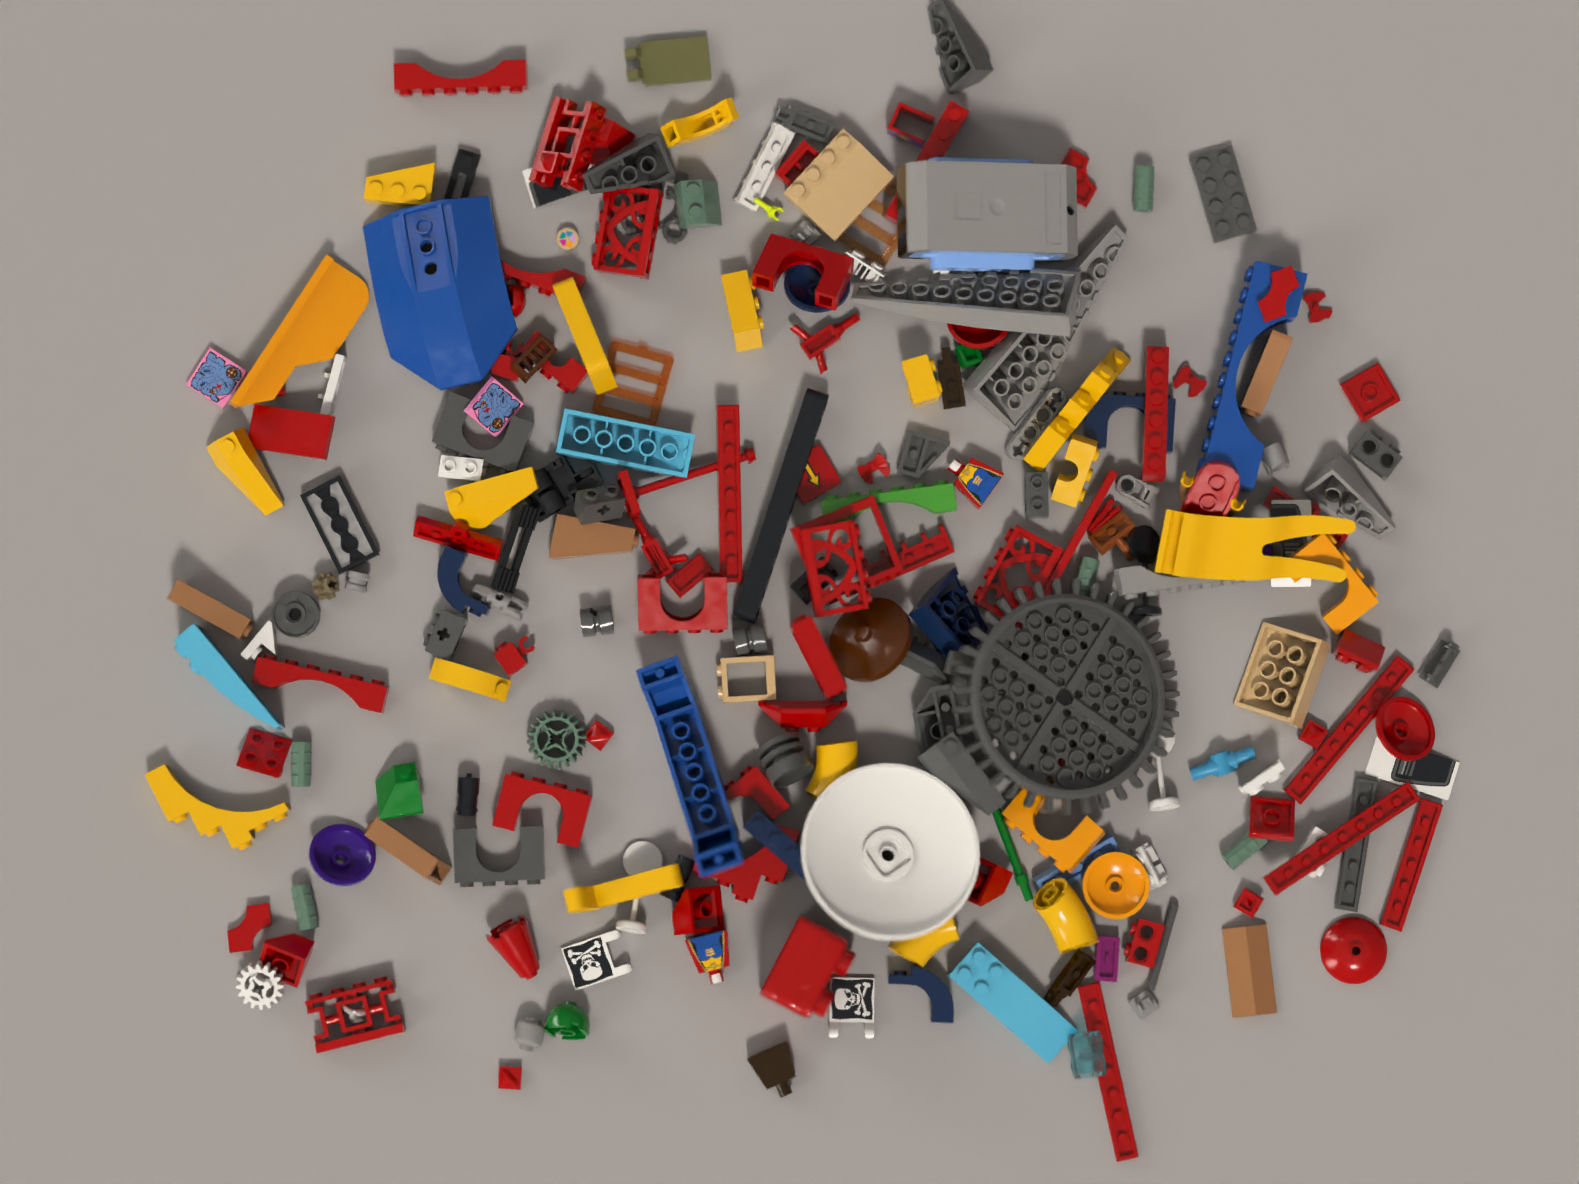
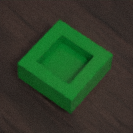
[954,345,984,369]

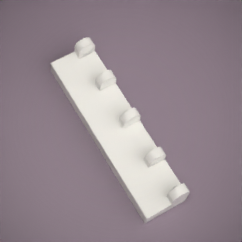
[733,122,795,212]
[317,354,347,415]

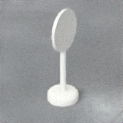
[1148,721,1180,811]
[616,841,663,934]

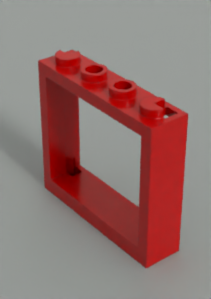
[789,495,903,606]
[791,614,847,701]

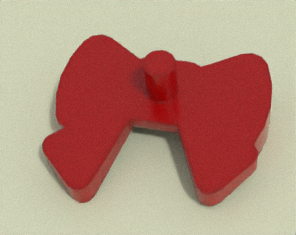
[1302,291,1333,323]
[1173,366,1207,398]
[857,453,890,484]

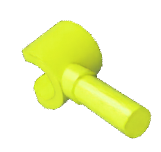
[754,197,784,221]

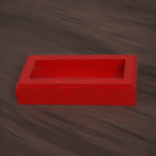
[666,553,714,598]

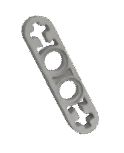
[1005,387,1067,461]

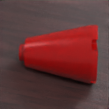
[486,915,540,980]

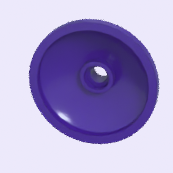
[309,824,376,886]

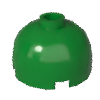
[544,1001,590,1040]

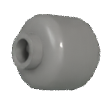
[514,1017,545,1052]

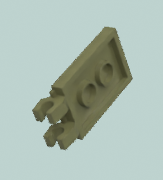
[624,36,711,87]

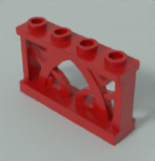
[591,187,664,280]
[799,520,872,618]
[973,525,1064,629]

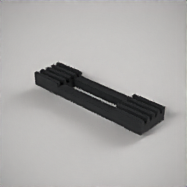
[444,148,481,199]
[490,503,541,594]

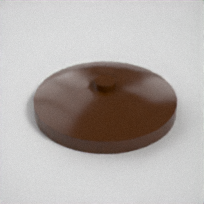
[829,598,913,682]

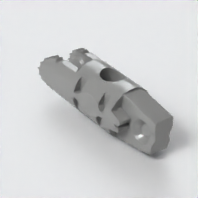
[472,583,529,621]

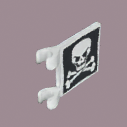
[561,930,632,991]
[829,977,875,1039]

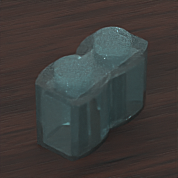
[1067,1030,1106,1079]

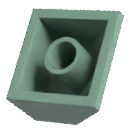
[674,179,722,229]

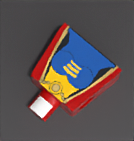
[948,458,1004,510]
[685,930,730,984]

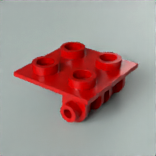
[236,727,293,779]

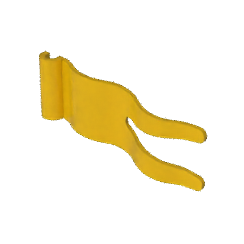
[1154,509,1356,582]

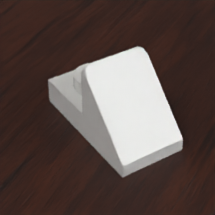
[240,620,278,661]

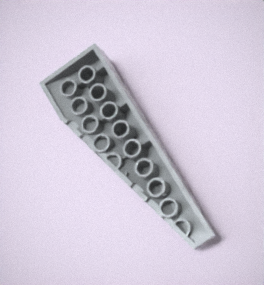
[962,224,1129,432]
[851,268,1081,337]

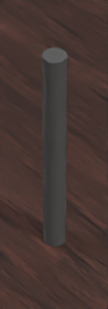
[1146,903,1179,991]

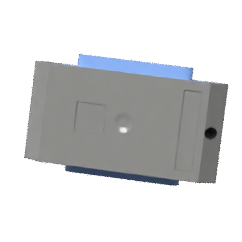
[896,157,1078,272]

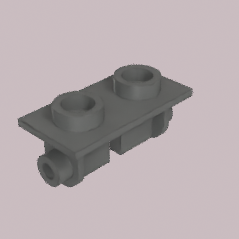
[1418,639,1460,688]

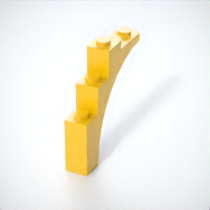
[1023,347,1131,472]
[144,764,291,851]

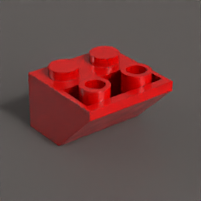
[1331,628,1386,674]

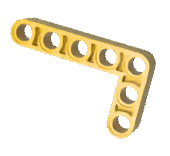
[552,277,618,395]
[563,864,684,913]

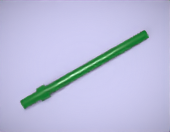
[986,774,1034,902]

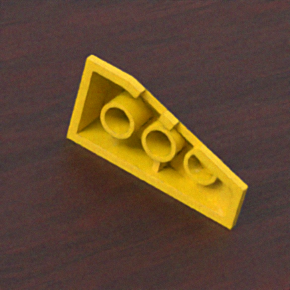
[206,427,285,516]
[444,467,539,531]

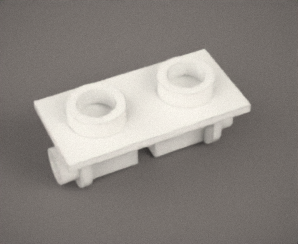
[438,455,486,481]
[1131,842,1168,891]

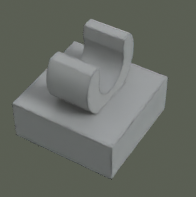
[790,219,821,245]
[1128,989,1160,1020]

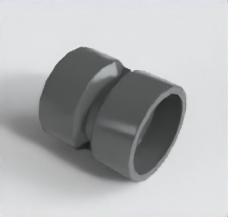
[580,605,614,637]
[732,622,768,656]

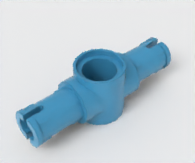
[1189,746,1256,781]

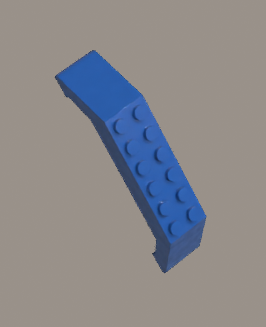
[636,655,744,878]

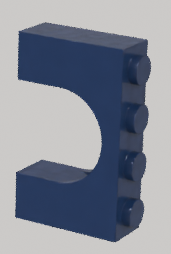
[1083,391,1176,454]
[743,810,806,881]

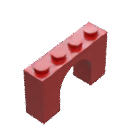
[752,233,854,311]
[637,573,728,634]
[725,765,790,821]
[492,771,593,848]

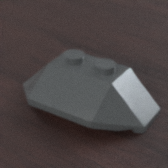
[901,635,950,685]
[913,683,964,754]

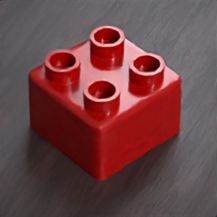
[760,915,856,1018]

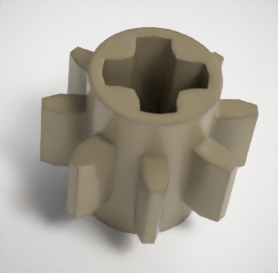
[312,572,340,600]

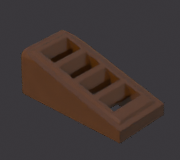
[510,334,558,383]

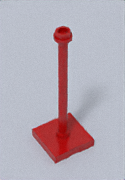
[616,448,756,520]

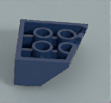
[908,567,988,658]

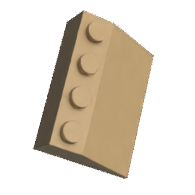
[784,129,895,242]
[1233,622,1331,729]

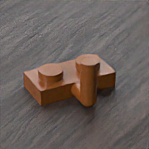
[1088,511,1136,562]

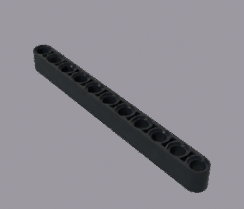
[733,388,829,624]

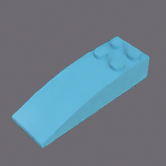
[556,409,695,478]
[173,623,285,730]
[948,942,1078,1064]

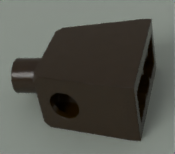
[747,1041,796,1098]

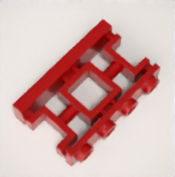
[529,97,606,191]
[305,976,406,1053]

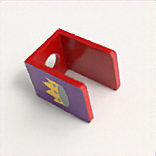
[887,102,935,148]

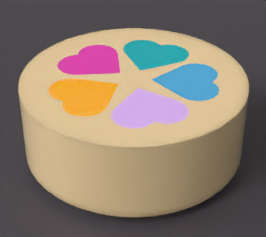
[557,228,579,251]

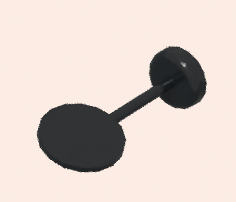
[1129,525,1162,617]

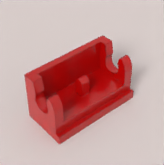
[775,140,819,187]

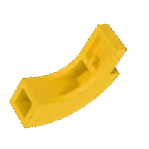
[660,98,739,148]
[428,657,511,702]

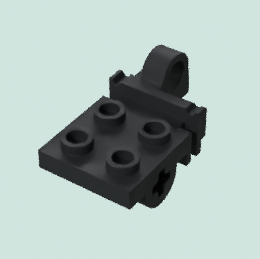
[525,456,604,522]

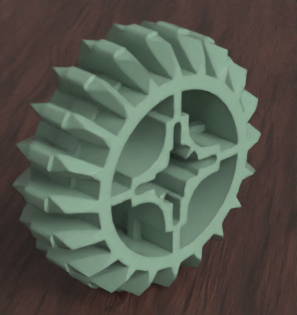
[527,709,587,770]

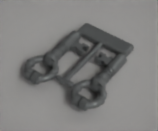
[621,171,688,244]

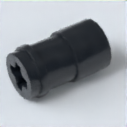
[456,773,480,816]

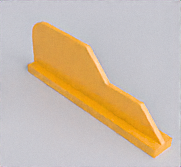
[229,254,369,408]

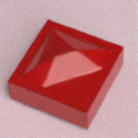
[535,150,563,176]
[1298,719,1329,750]
[585,720,614,751]
[1233,887,1265,918]
[498,1066,522,1090]

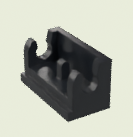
[790,556,839,605]

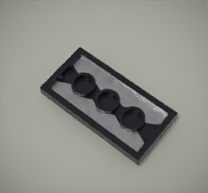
[300,475,380,575]

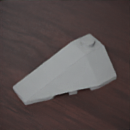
[1303,454,1396,539]

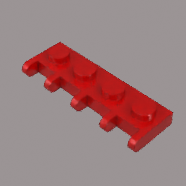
[861,524,955,588]

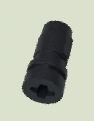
[660,854,695,902]

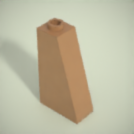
[1239,330,1293,418]
[549,514,640,560]
[167,579,254,640]
[364,817,452,885]

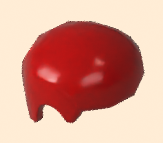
[508,285,527,318]

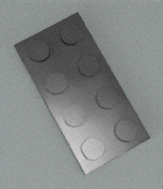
[1189,146,1257,243]

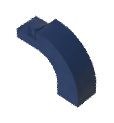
[437,545,491,617]
[888,967,954,1023]

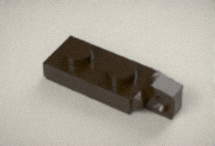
[937,347,966,410]
[1044,948,1095,1007]

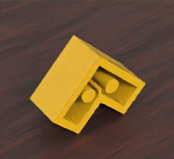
[901,354,942,409]

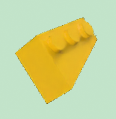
[364,163,437,208]
[721,270,764,352]

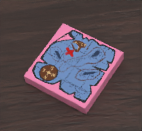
[186,348,248,409]
[464,376,524,438]

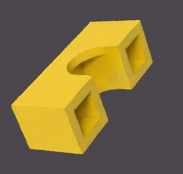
[1050,433,1100,508]

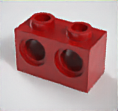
[1123,918,1165,968]

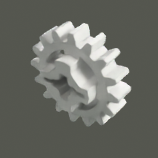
[236,961,285,1010]

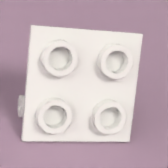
[846,249,887,282]

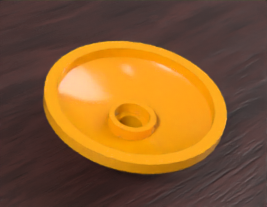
[1082,852,1150,919]

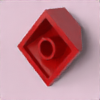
[590,117,636,165]
[967,857,1013,907]
[672,886,725,935]
[259,933,315,988]

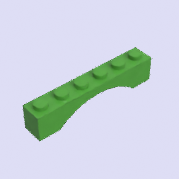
[821,480,957,524]

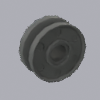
[272,591,321,638]

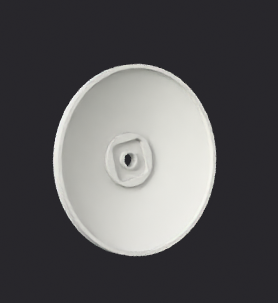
[800,763,980,941]

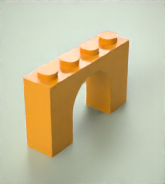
[1288,534,1379,635]
[1001,782,1106,874]

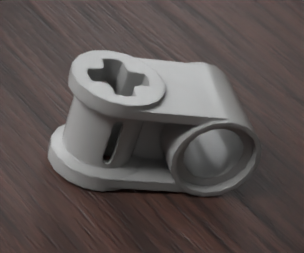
[1261,442,1290,477]
[1115,475,1160,510]

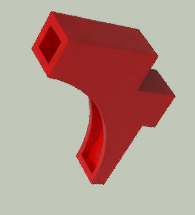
[692,824,800,903]

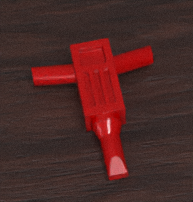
[790,313,861,374]
[632,516,690,579]

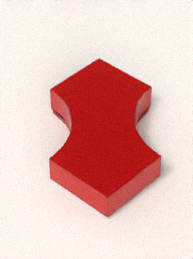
[1061,148,1097,208]
[1257,265,1299,323]
[227,903,272,953]

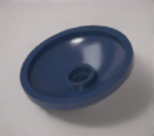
[784,265,850,313]

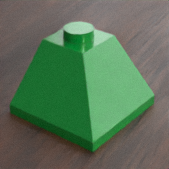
[375,762,424,820]

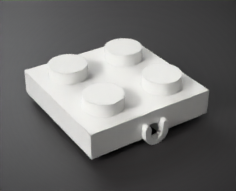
[1238,759,1285,796]

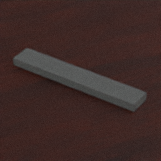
[1335,777,1378,912]

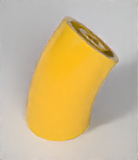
[805,740,858,801]
[1033,878,1099,954]
[887,916,960,968]

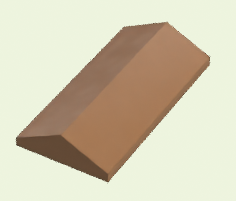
[1222,924,1277,1018]

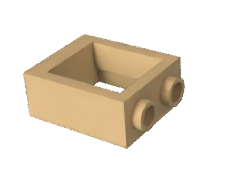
[716,655,776,704]

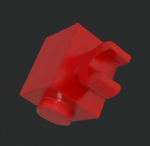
[491,341,525,383]
[493,636,535,677]

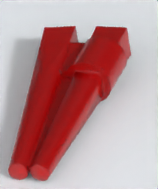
[1087,498,1122,534]

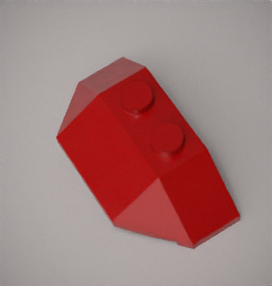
[758,701,848,732]

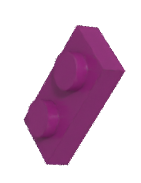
[1094,936,1120,982]

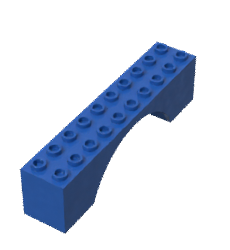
[1195,261,1307,492]

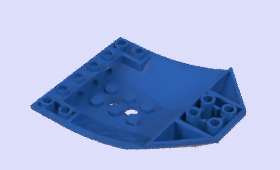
[363,196,518,390]

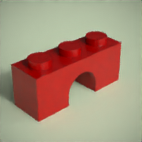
[520,330,589,394]

